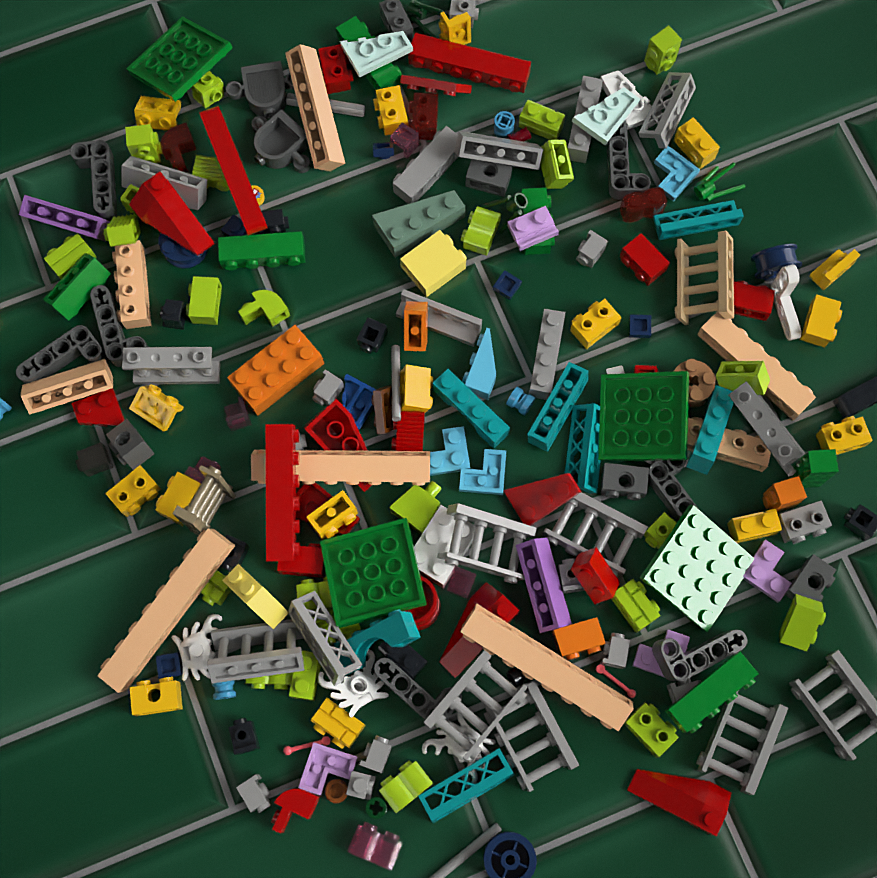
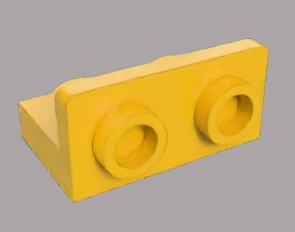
[438,11,471,45]
[134,96,181,131]
[809,249,860,291]
[129,384,184,431]

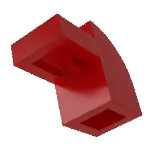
[271,789,320,834]

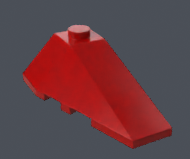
[129,172,215,256]
[303,399,372,492]
[439,582,519,678]
[627,769,731,837]

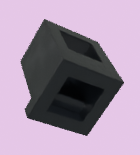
[259,209,289,234]
[160,299,187,330]
[357,317,388,354]
[843,504,877,541]
[220,535,250,572]
[228,718,260,755]

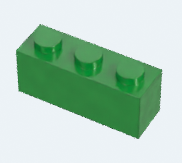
[521,187,555,255]
[43,253,111,321]
[789,449,839,488]

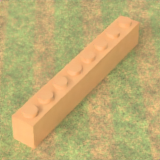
[251,450,430,485]
[98,528,235,693]
[461,603,634,731]

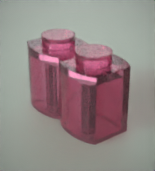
[347,822,402,871]

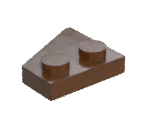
[372,384,393,434]

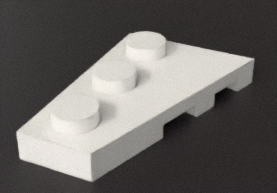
[600,71,662,130]

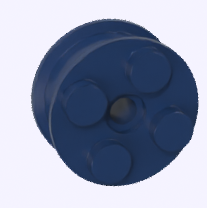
[159,233,208,269]
[750,244,802,282]
[483,832,537,878]

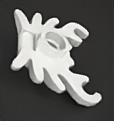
[171,614,222,681]
[318,649,389,718]
[422,713,496,789]

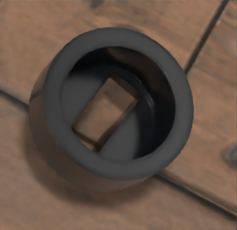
[506,667,526,688]

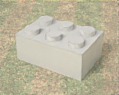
[414,505,475,589]

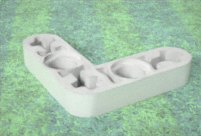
[771,264,801,341]

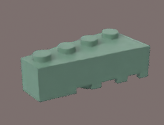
[372,190,465,258]

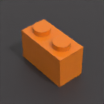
[404,301,428,351]
[763,476,807,512]
[552,617,606,661]

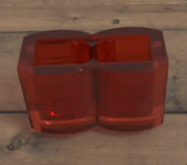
[620,188,667,222]

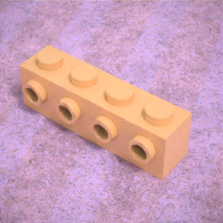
[112,240,151,329]
[21,359,113,415]
[687,417,771,472]

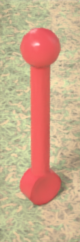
[596,664,636,698]
[283,736,331,755]

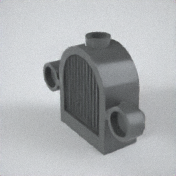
[226,61,294,119]
[252,109,310,173]

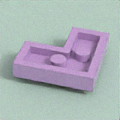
[743,539,792,603]
[632,630,690,677]
[298,742,358,795]

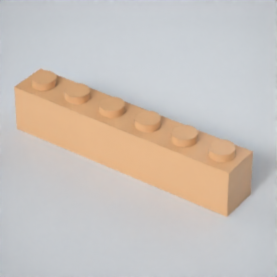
[285,44,345,171]
[697,312,816,421]

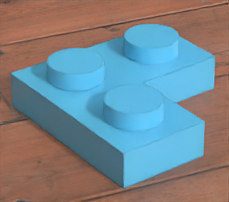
[654,146,700,202]
[430,426,470,476]
[459,449,506,495]

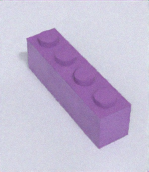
[19,195,110,242]
[516,538,572,633]

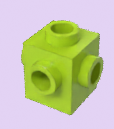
[191,71,225,108]

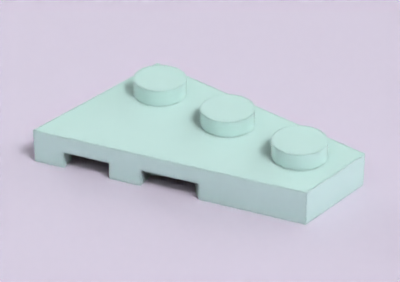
[340,31,413,77]
[572,87,640,145]

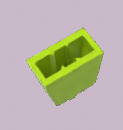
[390,481,441,535]

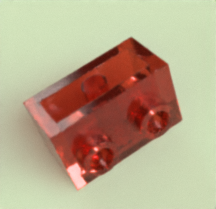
[408,93,438,140]

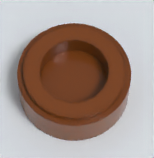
[325,779,348,803]

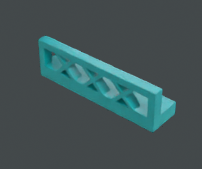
[653,200,744,240]
[565,403,601,494]
[418,748,514,823]

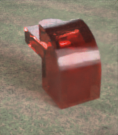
[161,123,196,173]

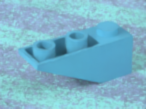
[462,328,496,400]

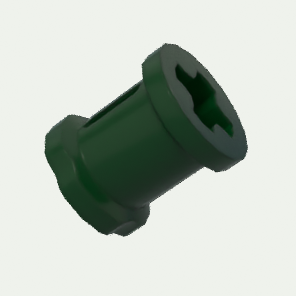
[366,797,388,819]

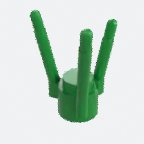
[693,162,746,202]

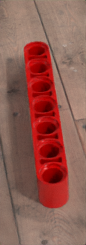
[199,105,268,236]

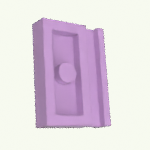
[507,206,559,251]

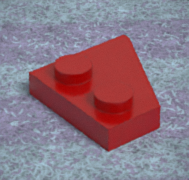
[71,388,125,427]

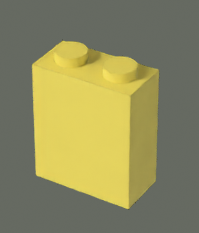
[400,230,467,297]
[222,564,289,629]

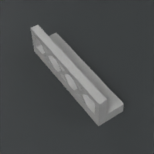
[639,72,696,149]
[396,289,482,347]
[288,591,362,686]

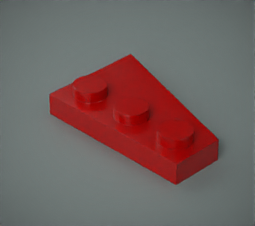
[400,75,472,96]
[503,473,581,526]
[296,482,360,535]

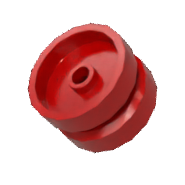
[405,576,441,631]

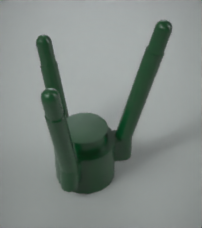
[407,0,448,38]
[479,193,528,234]

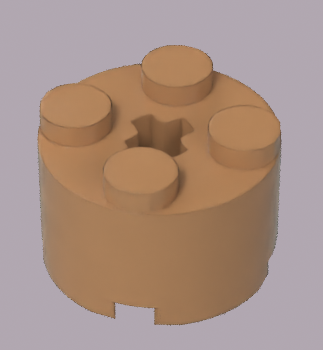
[674,359,716,409]

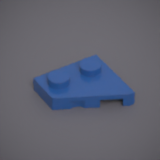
[342,374,376,430]

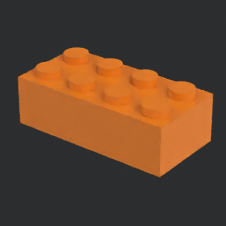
[227,325,324,416]

